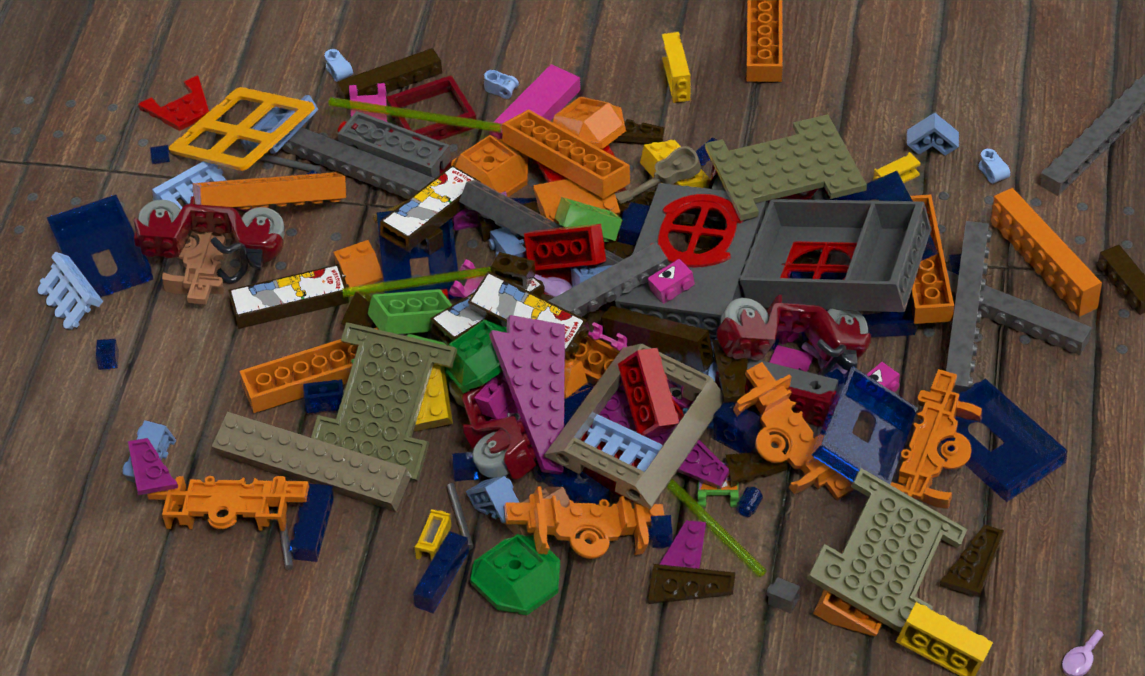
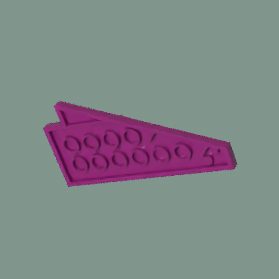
[489,315,565,475]
[589,384,729,489]

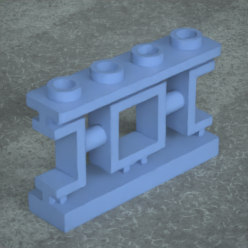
[240,95,318,154]

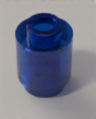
[737,487,763,517]

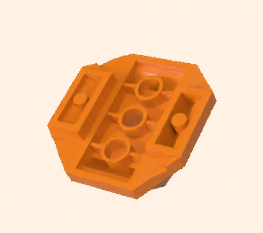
[553,97,626,149]
[451,135,528,197]

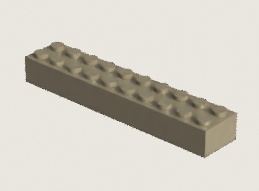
[212,412,411,512]

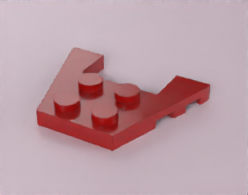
[138,75,209,131]

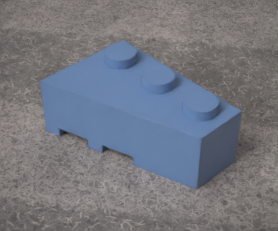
[488,227,527,259]
[123,420,176,483]
[466,476,519,523]

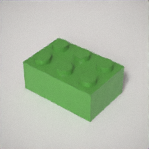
[555,197,622,242]

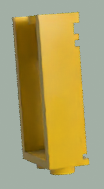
[662,32,691,103]

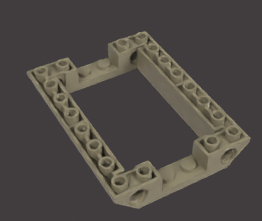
[545,344,724,509]

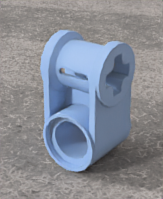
[325,49,353,82]
[484,70,519,99]
[979,149,1010,184]

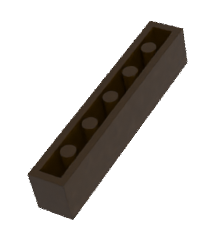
[336,48,442,108]

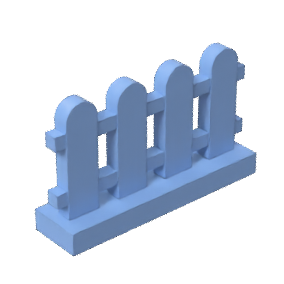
[152,162,226,209]
[38,252,103,330]
[584,414,663,472]

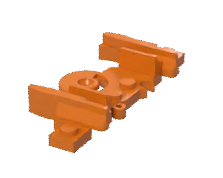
[733,362,854,501]
[886,369,982,509]
[504,486,665,559]

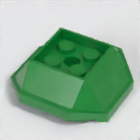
[446,320,507,393]
[471,534,561,616]

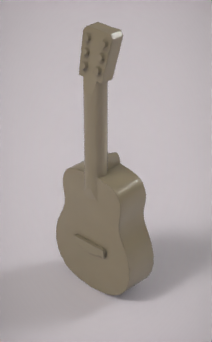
[615,146,701,203]

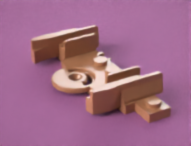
[162,207,244,304]

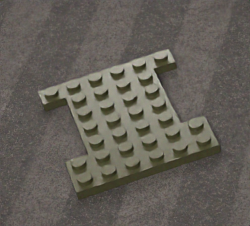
[705,114,867,221]
[311,322,457,481]
[807,468,967,633]

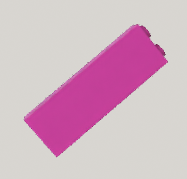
[489,64,580,139]

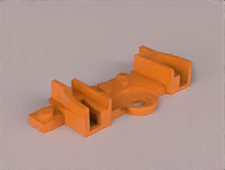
[147,476,309,531]

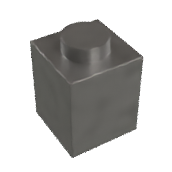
[766,577,800,614]

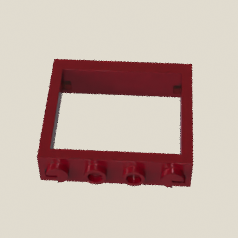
[386,75,477,141]

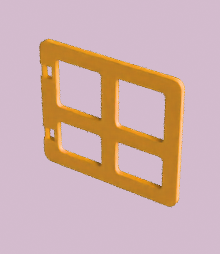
[169,87,315,171]

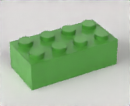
[368,289,452,334]

